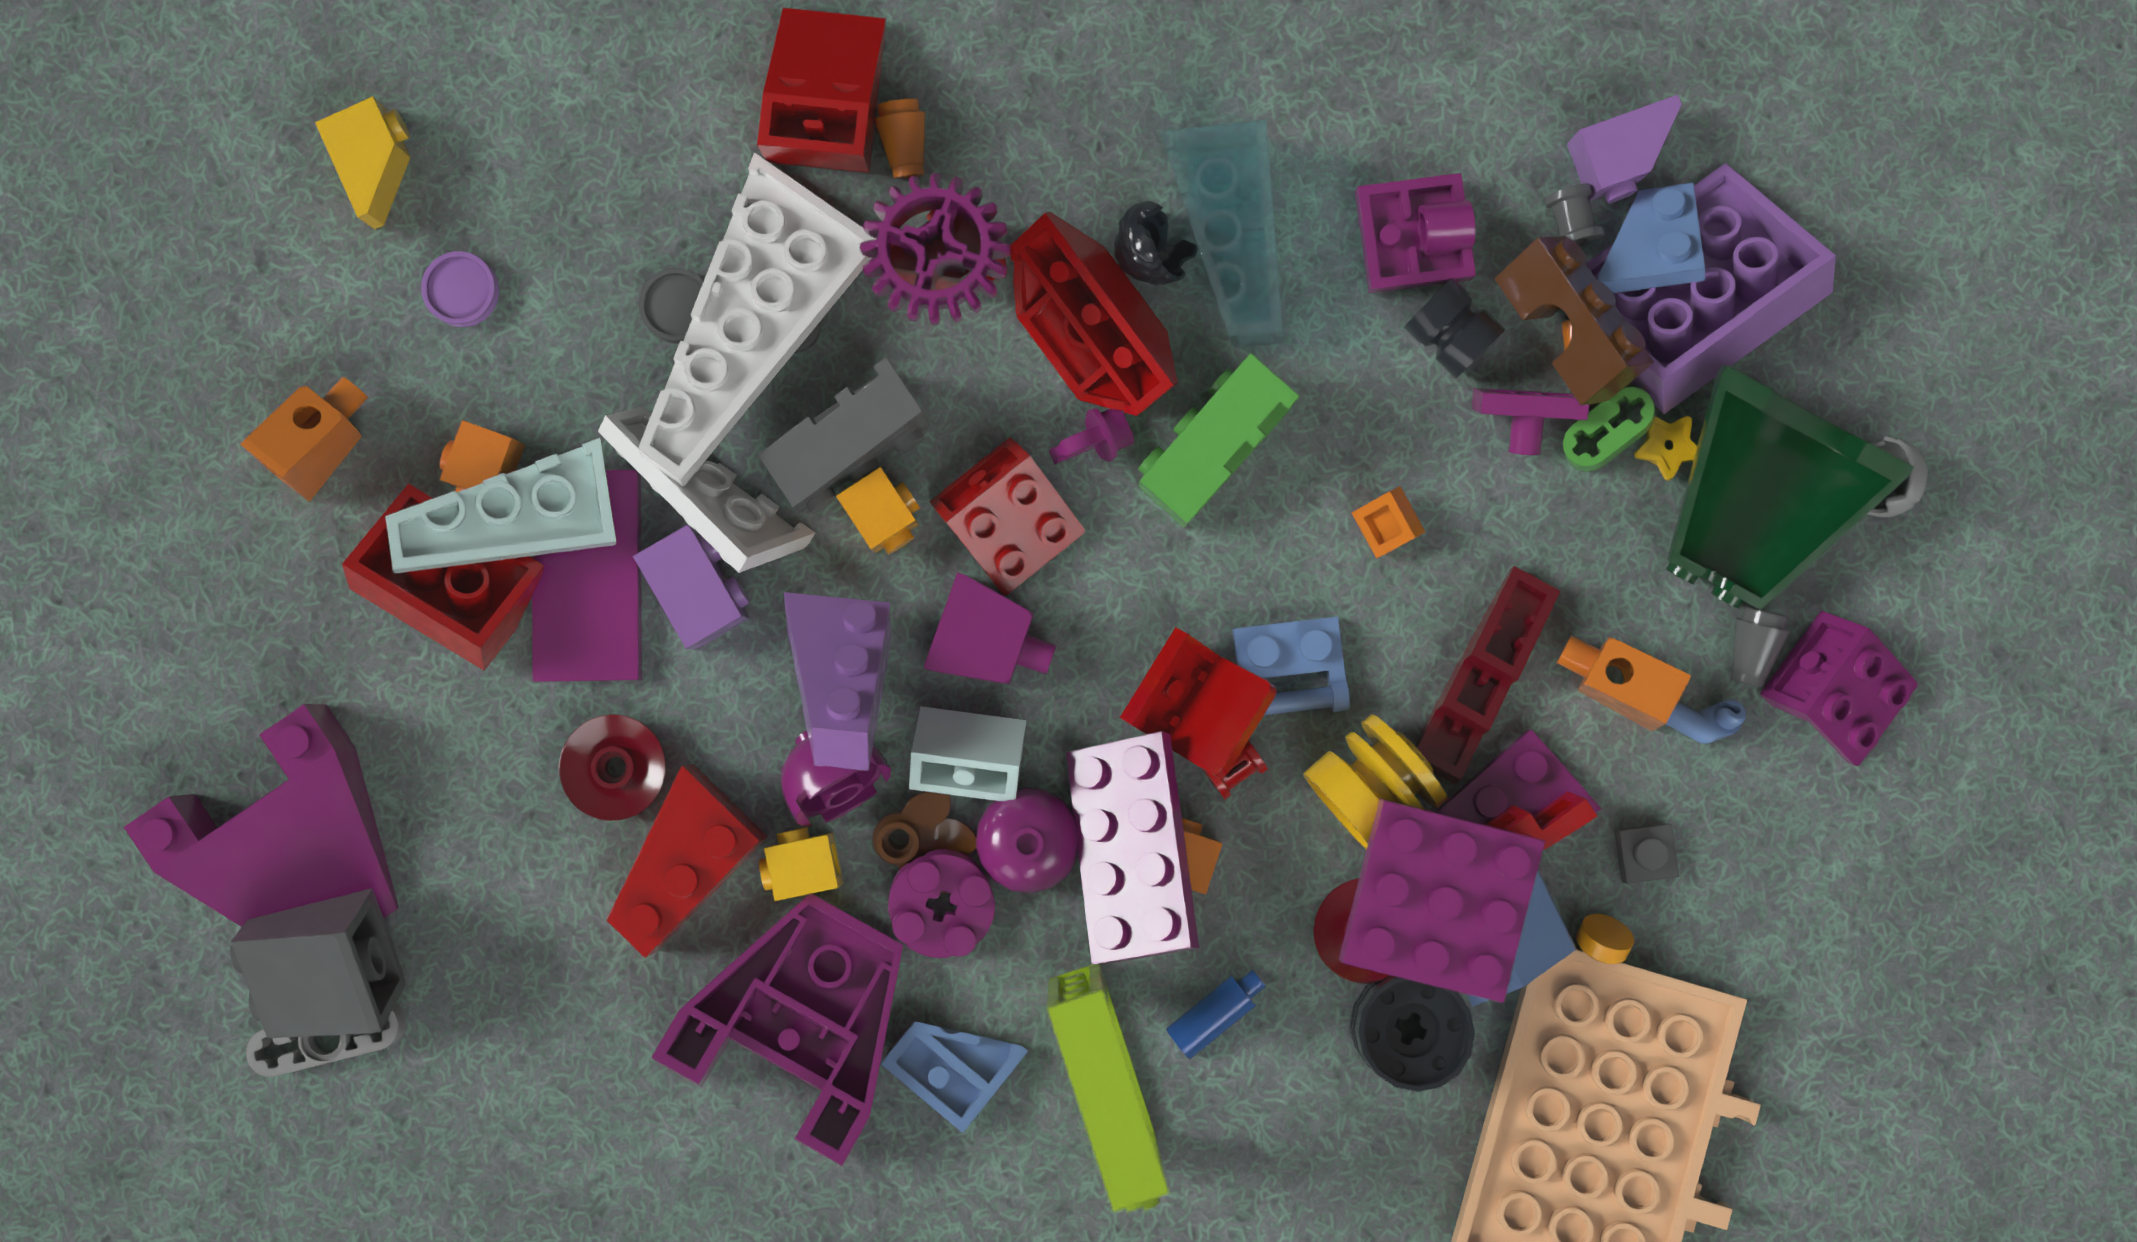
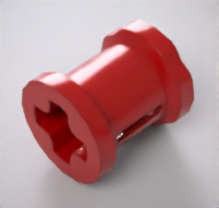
[1201,740,1268,800]

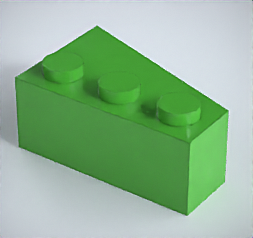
[1138,353,1300,528]

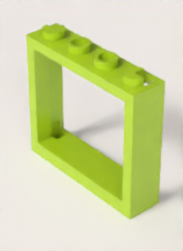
[1047,964,1169,1212]

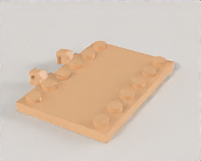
[1451,949,1761,1242]

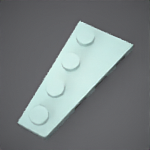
[386,438,616,573]

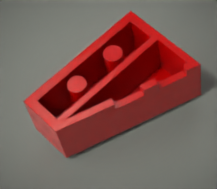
[606,764,768,958]

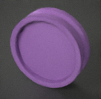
[421,251,499,327]

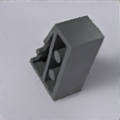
[758,357,929,514]

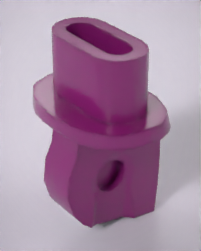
[1049,408,1134,465]

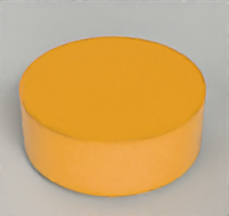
[1576,914,1634,964]

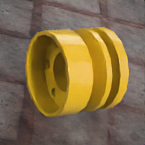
[1303,714,1447,850]

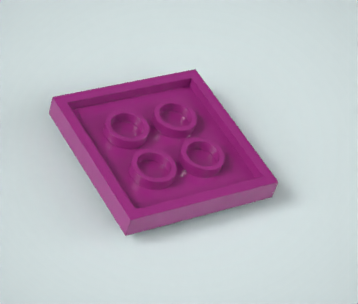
[1339,798,1545,1003]

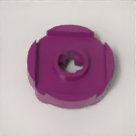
[888,849,995,958]

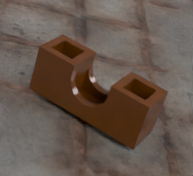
[1494,236,1654,406]

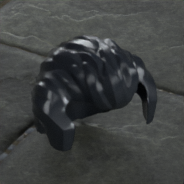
[1114,201,1198,286]

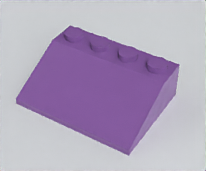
[1585,163,1836,414]

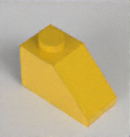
[315,96,411,230]

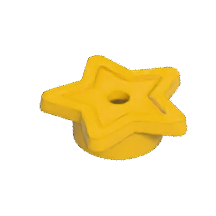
[1634,416,1697,481]

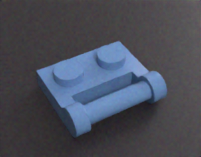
[1232,616,1350,715]

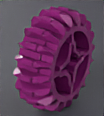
[860,173,1010,325]

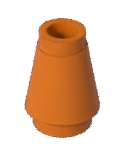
[874,99,926,179]

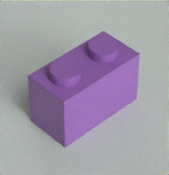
[633,525,750,650]

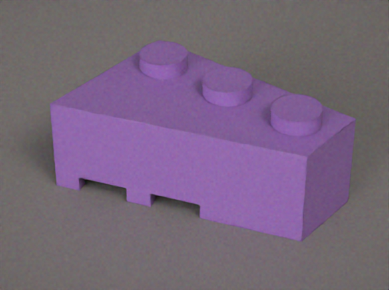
[784,592,891,771]

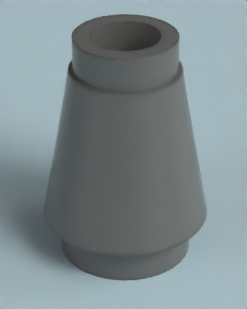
[1731,606,1790,687]

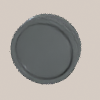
[639,268,704,344]

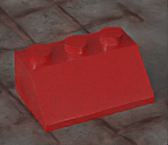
[342,483,545,671]

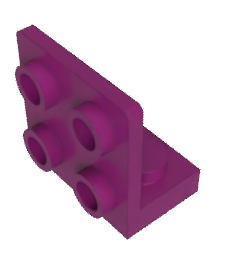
[1760,611,1918,766]

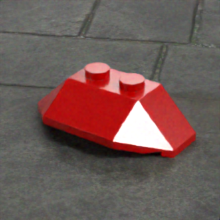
[1010,211,1178,416]

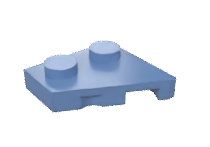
[1598,183,1705,293]
[880,1021,1028,1133]

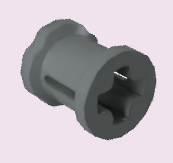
[1544,183,1605,246]

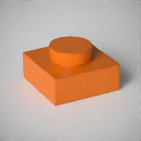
[1352,486,1426,559]

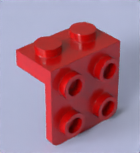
[1120,627,1277,778]

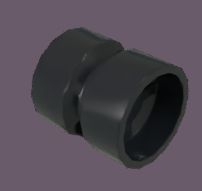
[1403,278,1506,379]

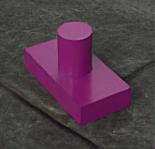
[1472,387,1589,455]

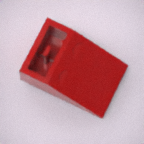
[757,8,887,173]

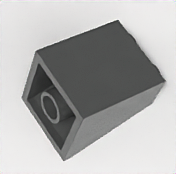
[230,888,406,1038]

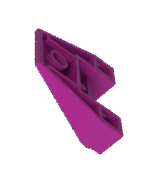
[124,704,399,927]
[651,894,903,1166]

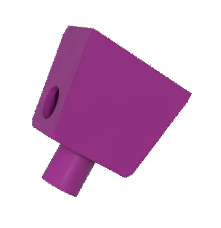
[923,572,1057,685]

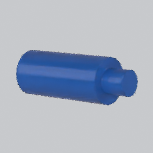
[1166,970,1266,1060]

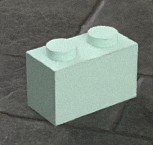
[909,707,1026,802]

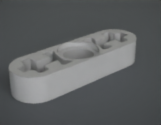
[246,1004,406,1077]

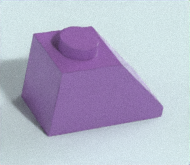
[1567,95,1682,203]

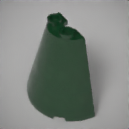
[1666,364,1914,610]

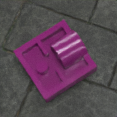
[1355,173,1476,294]

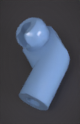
[1666,699,1746,744]

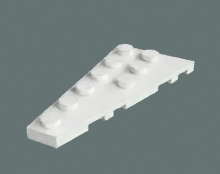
[638,152,875,487]

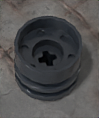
[1350,976,1475,1092]

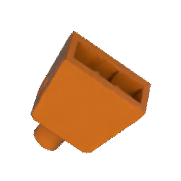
[240,376,368,502]
[1556,635,1691,731]

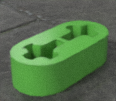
[1563,387,1655,472]

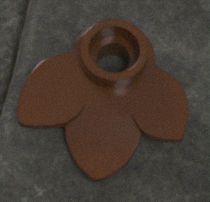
[872,791,977,895]

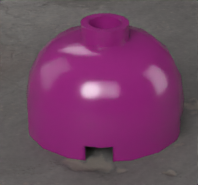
[781,730,891,827]
[976,787,1079,894]

